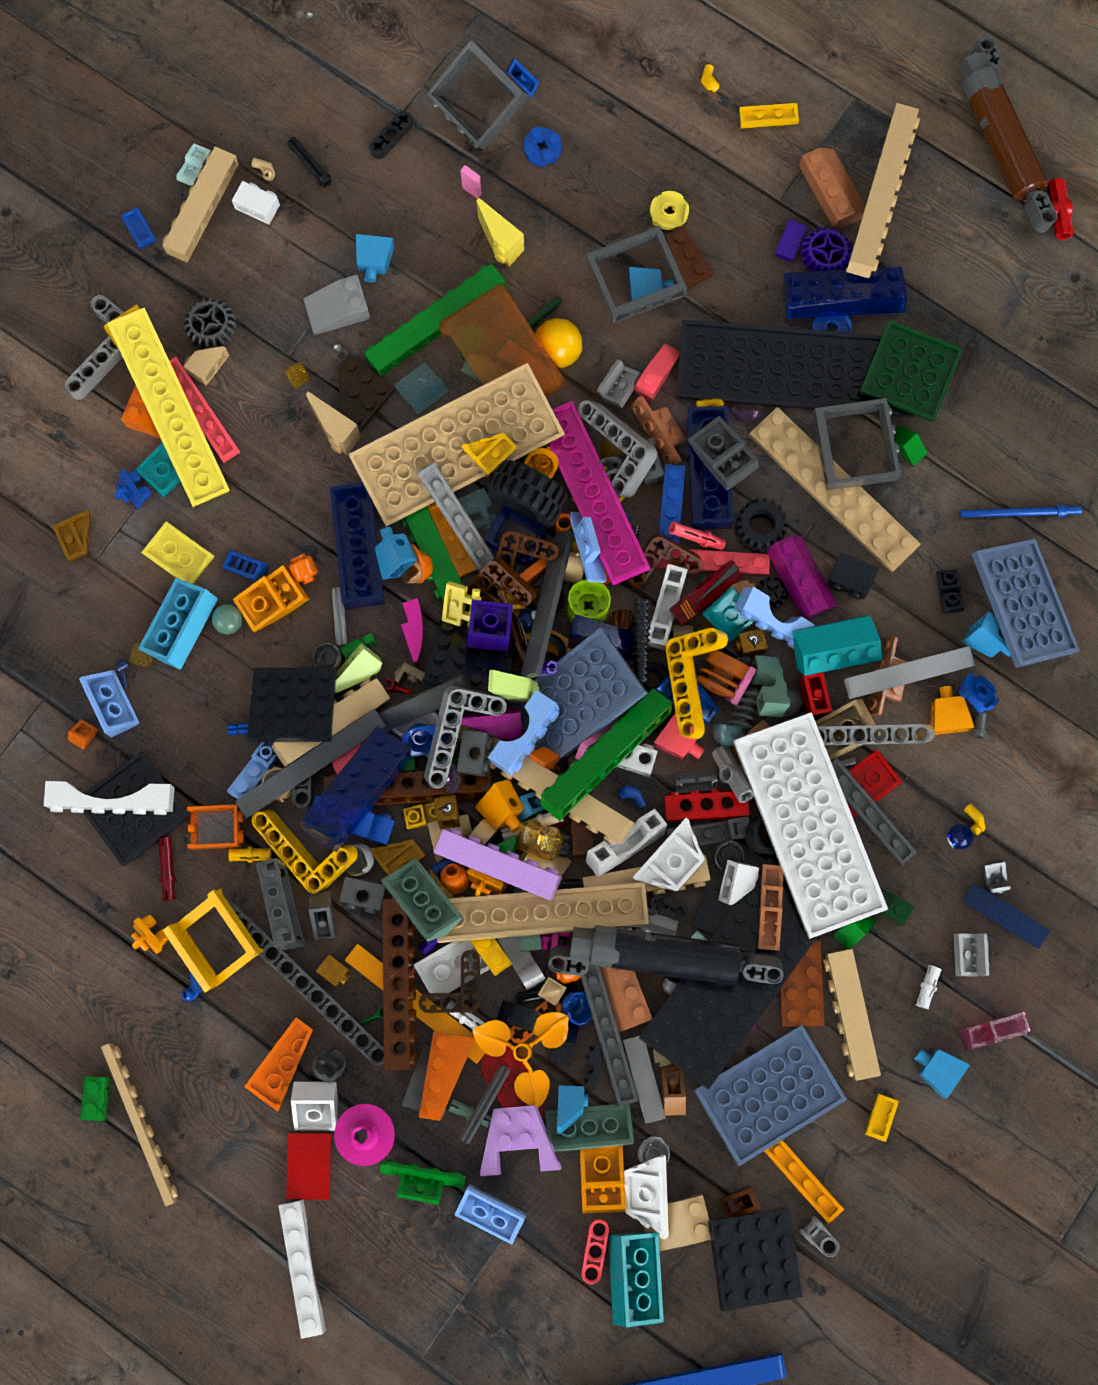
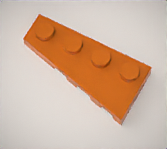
[244,1017,313,1112]
[419,1032,475,1121]

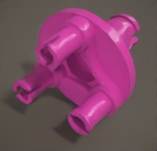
[334,1104,395,1166]

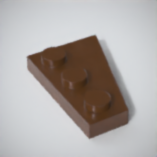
[666,225,713,290]

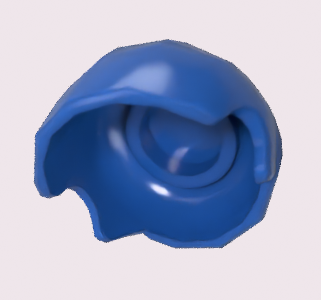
[561,991,592,1025]

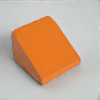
[68,719,98,750]
[528,747,560,769]

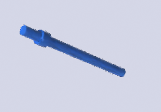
[960,505,1082,518]

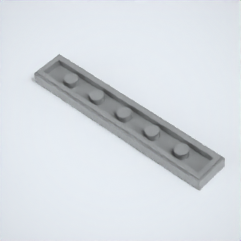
[417,462,495,572]

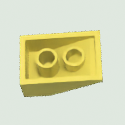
[476,198,524,267]

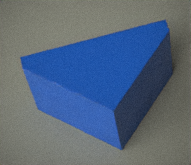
[505,58,540,99]

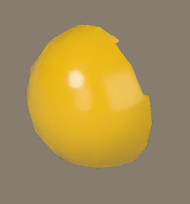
[532,318,582,368]

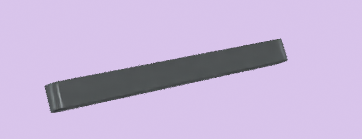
[217,901,384,1065]

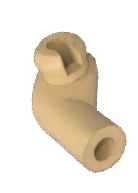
[252,158,275,181]

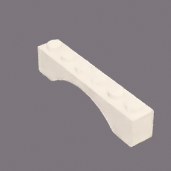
[44,781,174,815]
[279,1199,326,1339]

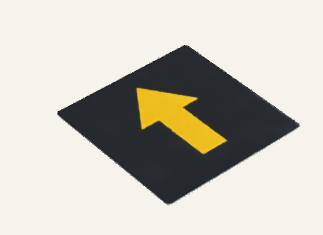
[512,610,528,651]

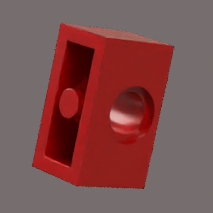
[798,672,832,718]

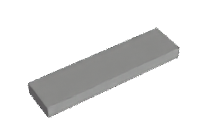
[623,1035,666,1124]

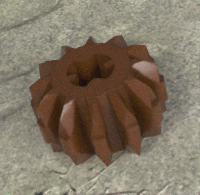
[609,609,635,638]

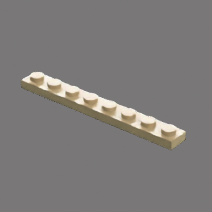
[101,1043,178,1206]

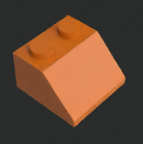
[121,385,161,439]

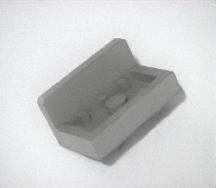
[597,359,642,408]
[953,933,989,977]

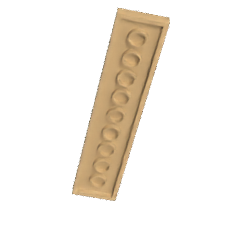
[749,407,921,573]
[437,882,649,943]

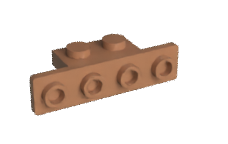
[631,396,687,465]
[867,636,907,716]

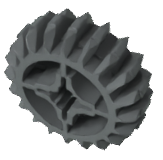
[183,297,237,349]

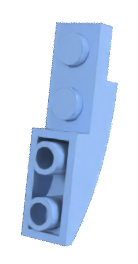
[227,742,279,799]

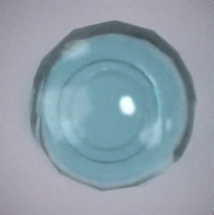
[712,723,744,746]

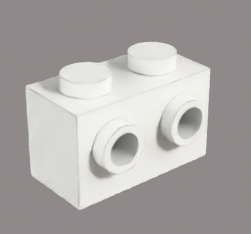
[232,181,280,225]

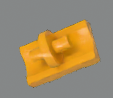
[467,868,504,896]
[131,914,169,954]

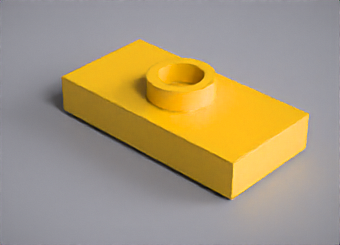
[865,1093,899,1142]

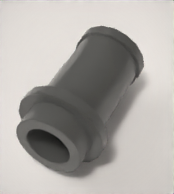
[970,712,988,739]

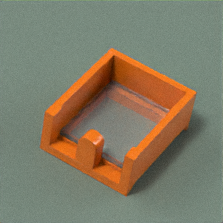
[187,805,244,850]

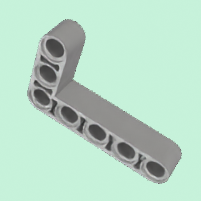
[65,295,124,400]
[578,400,657,497]
[424,685,506,788]
[486,892,545,990]

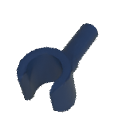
[115,659,130,689]

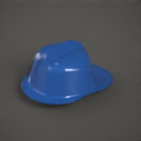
[400,723,449,757]

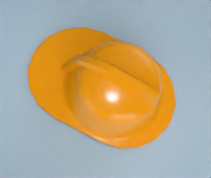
[524,446,559,479]

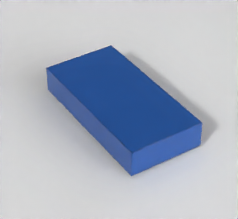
[120,207,157,249]

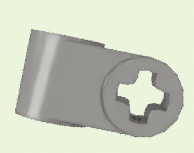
[799,1215,839,1257]

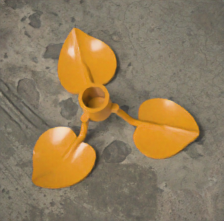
[473,1012,569,1108]

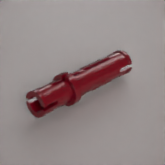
[158,837,176,901]

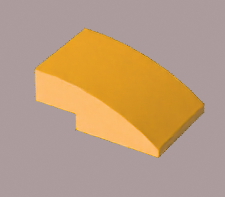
[233,565,310,632]
[580,1145,626,1214]

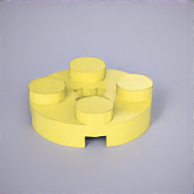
[650,191,689,230]

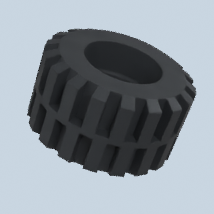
[735,498,788,553]

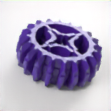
[800,225,853,279]

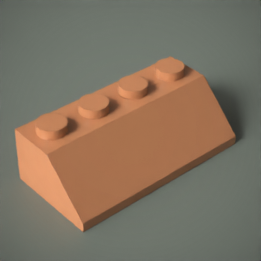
[799,148,865,231]
[600,967,652,1032]

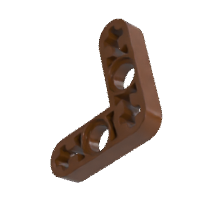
[494,531,560,589]
[628,534,702,586]
[467,558,536,606]

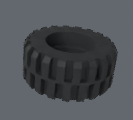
[487,460,568,528]

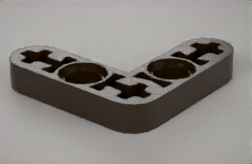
[419,950,480,1013]

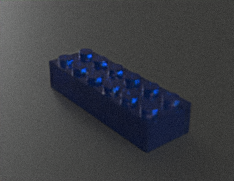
[782,267,908,319]
[686,406,734,530]
[330,483,385,609]
[301,725,411,852]

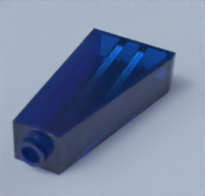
[567,614,634,660]

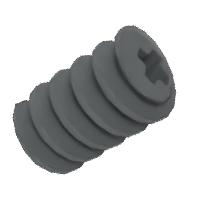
[727,687,760,732]

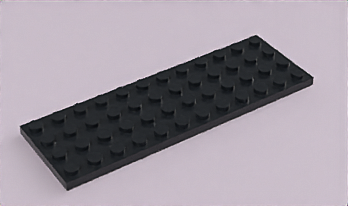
[676,320,915,418]
[639,853,818,1090]

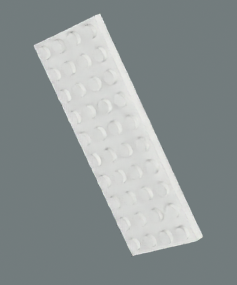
[733,712,888,939]

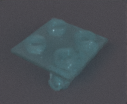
[394,362,449,415]

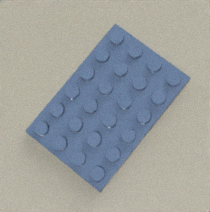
[971,539,1080,668]
[506,627,647,767]
[693,1025,847,1166]

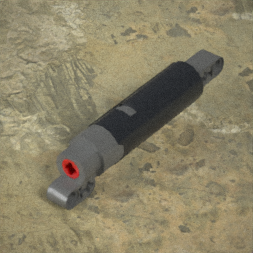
[548,925,783,985]

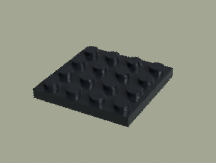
[423,620,516,700]
[247,667,337,742]
[84,751,191,867]
[708,1208,803,1311]

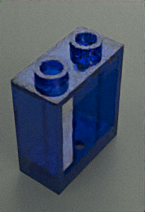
[484,506,548,567]

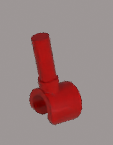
[383,678,412,695]

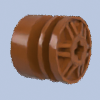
[696,650,749,699]

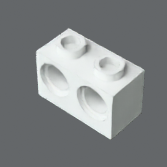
[616,744,658,777]

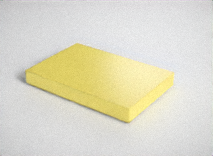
[141,521,214,584]

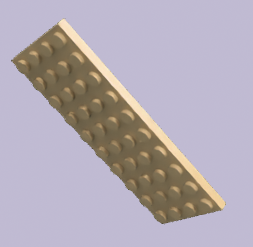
[348,363,565,527]

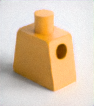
[931,686,974,735]
[475,779,523,833]

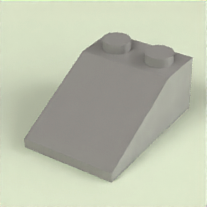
[303,275,370,335]

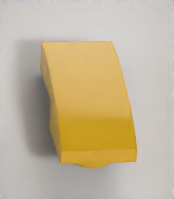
[403,802,437,829]

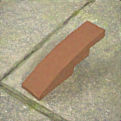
[758,864,783,951]

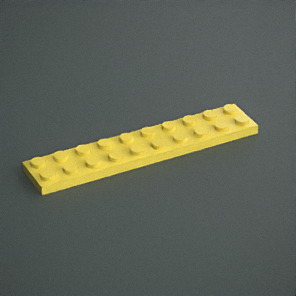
[107,308,230,507]

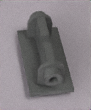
[674,770,718,794]

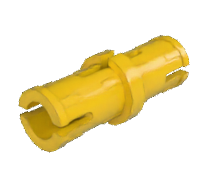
[229,846,272,863]

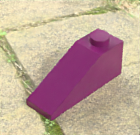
[461,707,522,741]

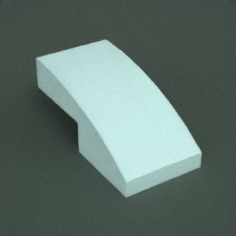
[177,144,211,186]

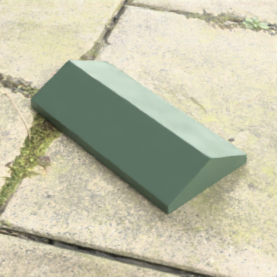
[381,858,463,942]
[545,1104,634,1152]

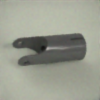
[599,454,634,475]

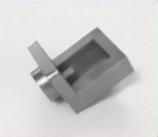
[983,859,1011,894]

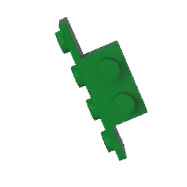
[380,1160,466,1205]

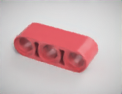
[582,1218,609,1284]

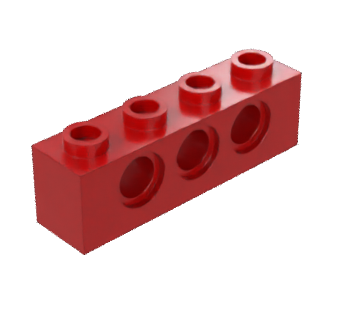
[664,788,750,823]

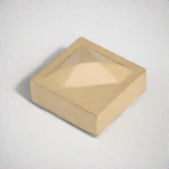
[538,977,567,1006]

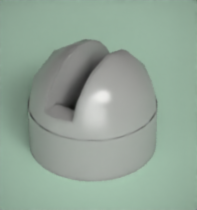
[662,977,678,995]

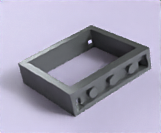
[427,40,530,149]
[586,226,687,324]
[813,398,902,491]
[256,858,306,951]

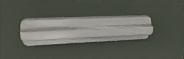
[332,587,347,647]

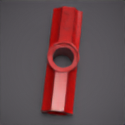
[1047,178,1074,240]

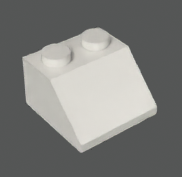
[291,1082,338,1131]

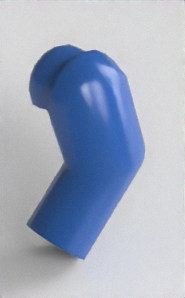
[618,785,647,810]
[181,972,202,1002]

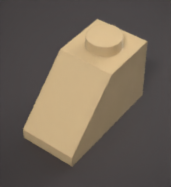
[183,346,229,386]

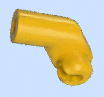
[701,64,719,92]
[964,804,986,835]

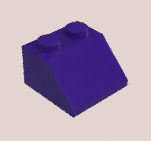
[466,599,513,652]

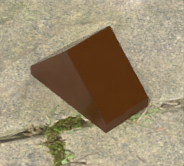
[719,1185,761,1218]

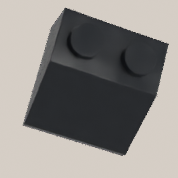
[827,552,879,600]

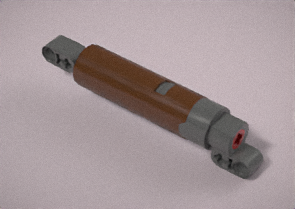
[958,35,1057,233]

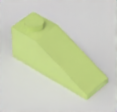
[335,643,382,693]
[488,670,539,703]

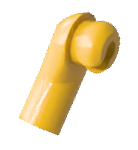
[696,399,724,413]

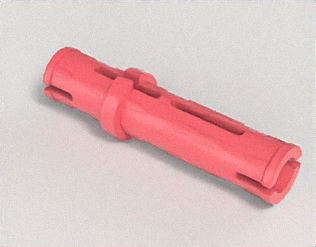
[669,522,726,551]

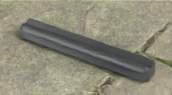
[459,1065,510,1144]

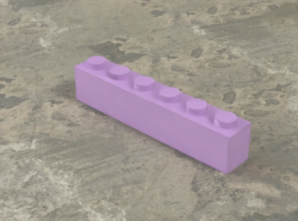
[434,827,562,901]

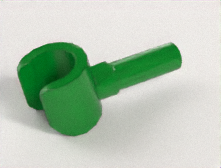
[360,1006,384,1025]

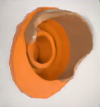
[402,544,433,584]

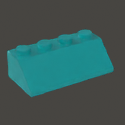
[792,615,882,676]
[608,1232,664,1327]

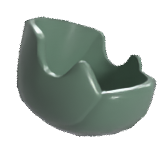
[212,604,243,635]

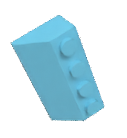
[138,578,218,670]

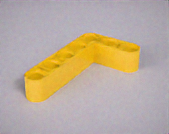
[665,628,728,739]
[252,809,358,893]

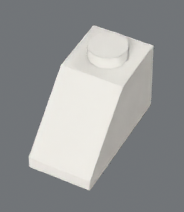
[718,860,759,905]

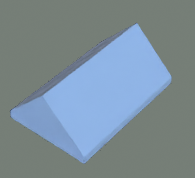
[79,670,139,738]
[455,1184,527,1245]

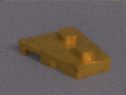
[52,510,91,563]
[370,839,426,875]

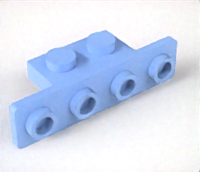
[569,512,607,583]

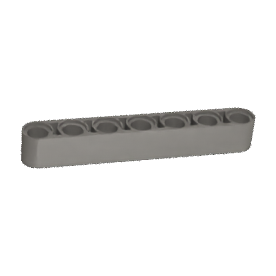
[844,646,975,699]
[817,723,935,745]

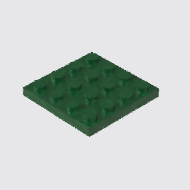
[859,319,963,422]

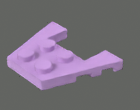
[480,1105,561,1176]

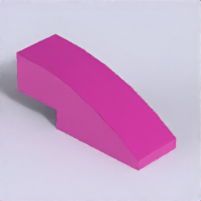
[401,598,424,666]

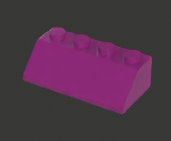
[767,536,839,620]

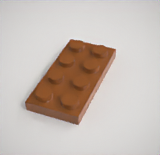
[780,941,825,1027]

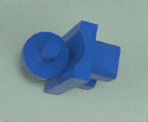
[114,470,151,509]

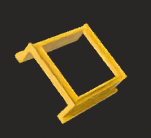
[162,888,263,992]

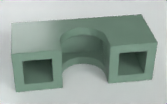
[751,655,790,717]

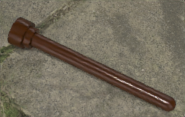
[497,589,538,680]

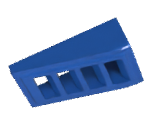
[222,550,269,582]

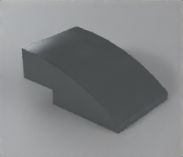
[688,416,759,491]
[402,1044,452,1119]

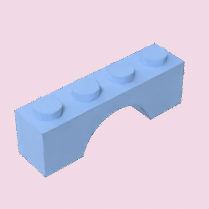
[734,587,816,649]
[488,690,560,776]

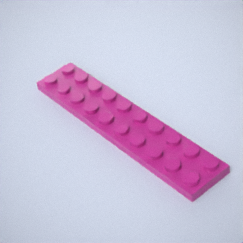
[548,401,650,585]

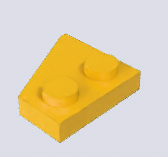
[461,433,518,476]

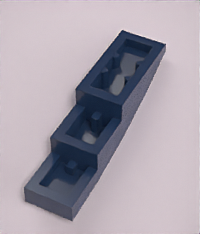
[963,884,1050,949]

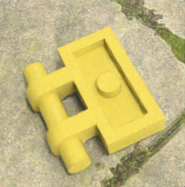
[442,581,482,626]

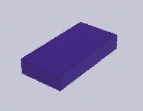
[775,219,808,263]

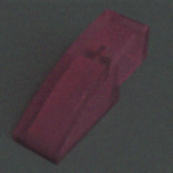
[959,1012,1031,1050]

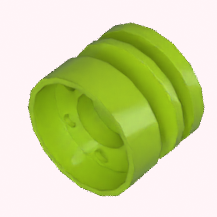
[566,579,611,632]

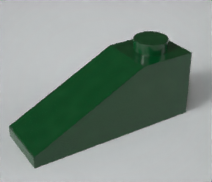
[878,888,915,926]

